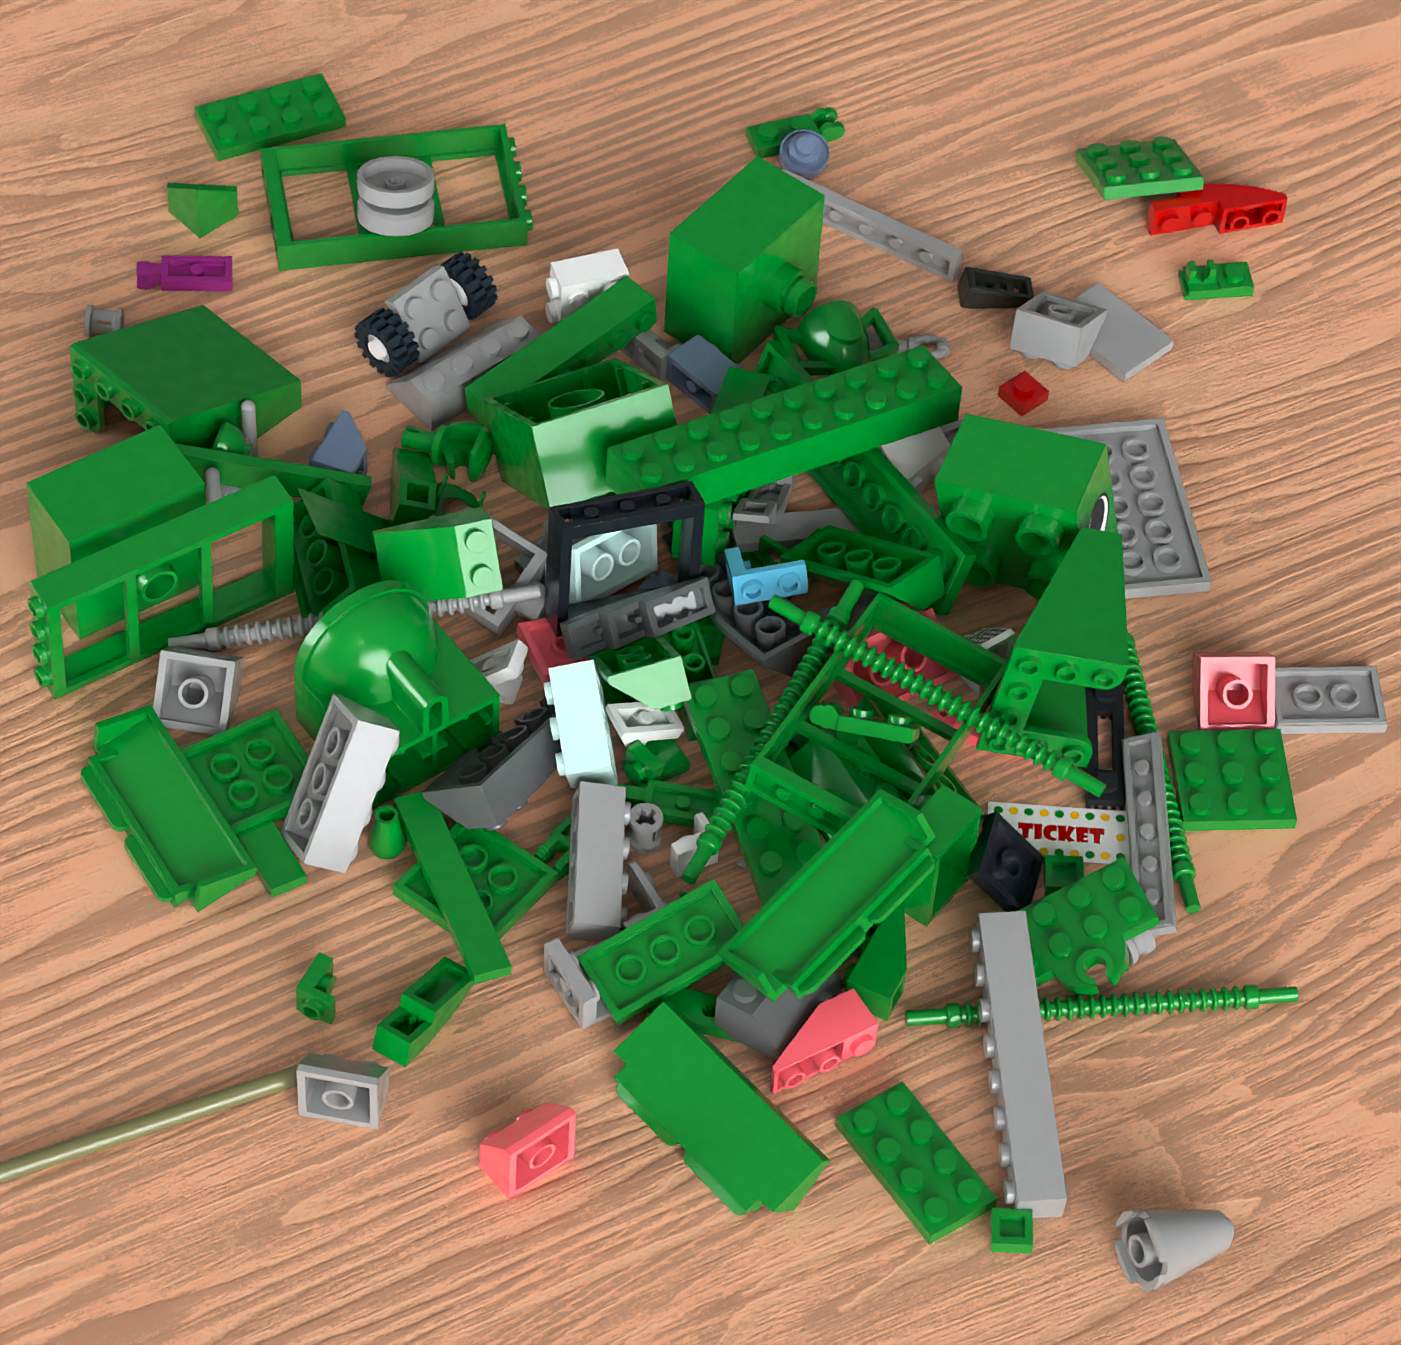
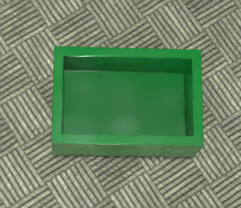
[904,785,982,927]

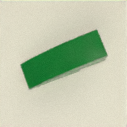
[372,957,474,1067]

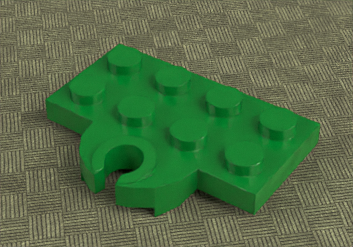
[1018,857,1160,996]

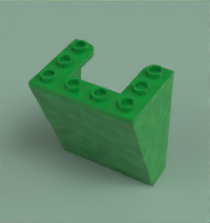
[69,305,302,449]
[976,527,1129,768]

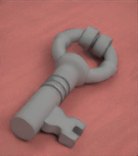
[867,331,950,359]

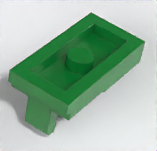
[1178,260,1254,300]

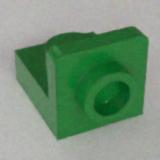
[296,952,336,1024]

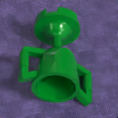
[772,300,899,376]

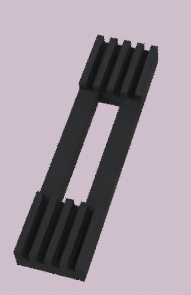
[1085,682,1126,811]

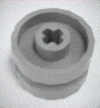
[357,156,434,236]

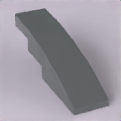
[560,576,715,660]

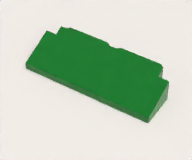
[80,705,257,912]
[717,789,936,1002]
[613,1001,830,1215]

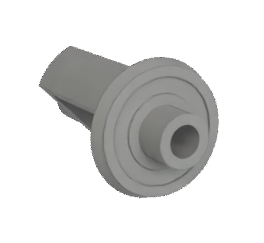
[429,506,547,636]

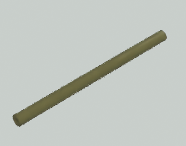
[0,1065,298,1184]

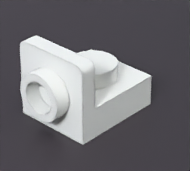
[669,812,719,878]

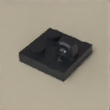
[967,811,1044,912]

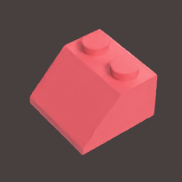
[1192,652,1275,730]
[479,1102,576,1199]

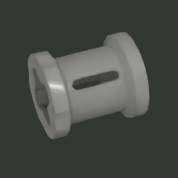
[84,305,124,337]
[628,803,663,853]

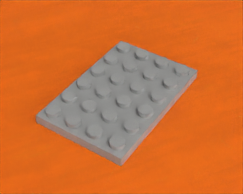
[1040,418,1212,599]

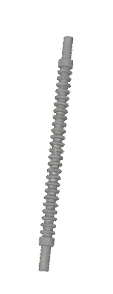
[168,584,542,651]

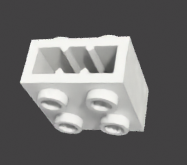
[545,248,629,325]

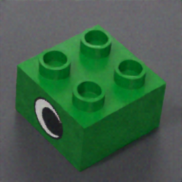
[934,414,1118,600]

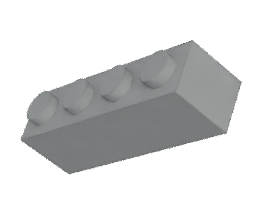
[566,781,631,942]

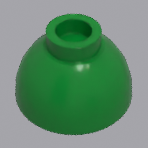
[212,420,252,455]

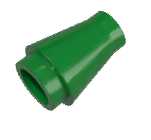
[368,805,406,859]

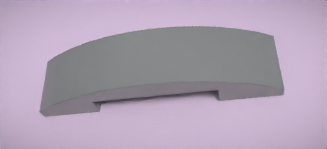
[733,474,797,525]

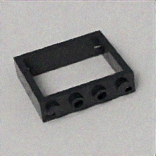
[544,481,705,637]

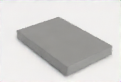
[1073,282,1174,382]
[1275,666,1388,734]

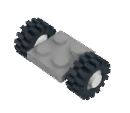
[354,252,498,377]

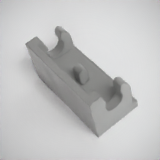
[620,329,683,381]

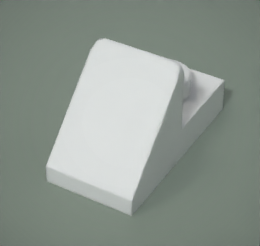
[470,639,529,704]
[605,702,685,748]

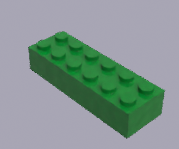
[671,367,775,566]

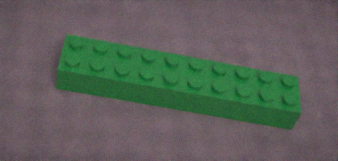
[605,345,962,505]

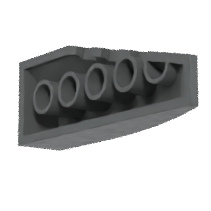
[662,531,826,677]
[422,675,604,831]

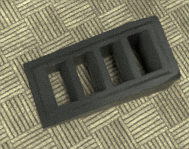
[957,267,1034,309]

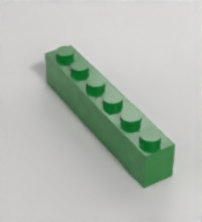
[465,276,657,430]

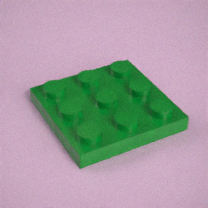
[1076,136,1204,200]
[180,709,309,836]
[1167,729,1297,831]
[393,822,558,939]

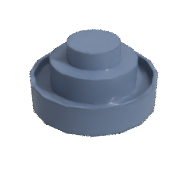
[779,129,830,179]

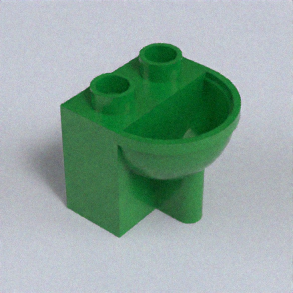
[294,580,500,810]

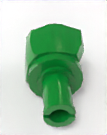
[401,421,494,482]

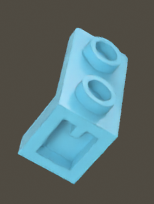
[724,547,808,606]

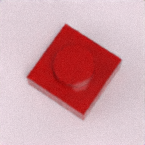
[998,371,1049,417]

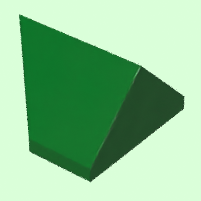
[167,183,238,238]

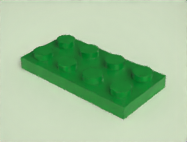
[194,73,346,161]
[577,879,744,1026]
[836,1081,997,1245]

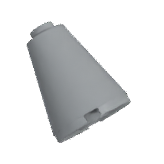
[1115,1209,1234,1292]

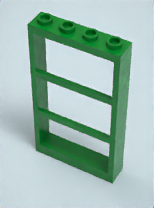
[260,124,533,271]
[27,475,294,699]
[744,592,1008,836]

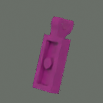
[137,256,232,291]

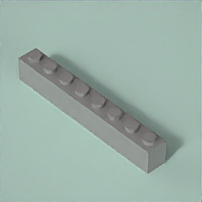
[969,911,1067,1218]

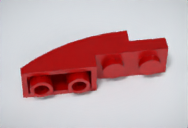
[1146,184,1288,236]

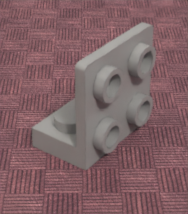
[543,937,611,1029]

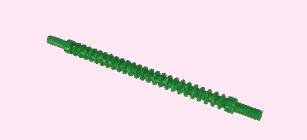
[681,580,865,885]
[768,594,1107,798]
[1122,630,1201,914]
[905,984,1298,1028]

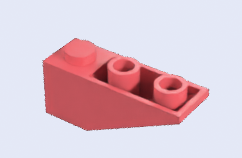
[770,988,878,1093]

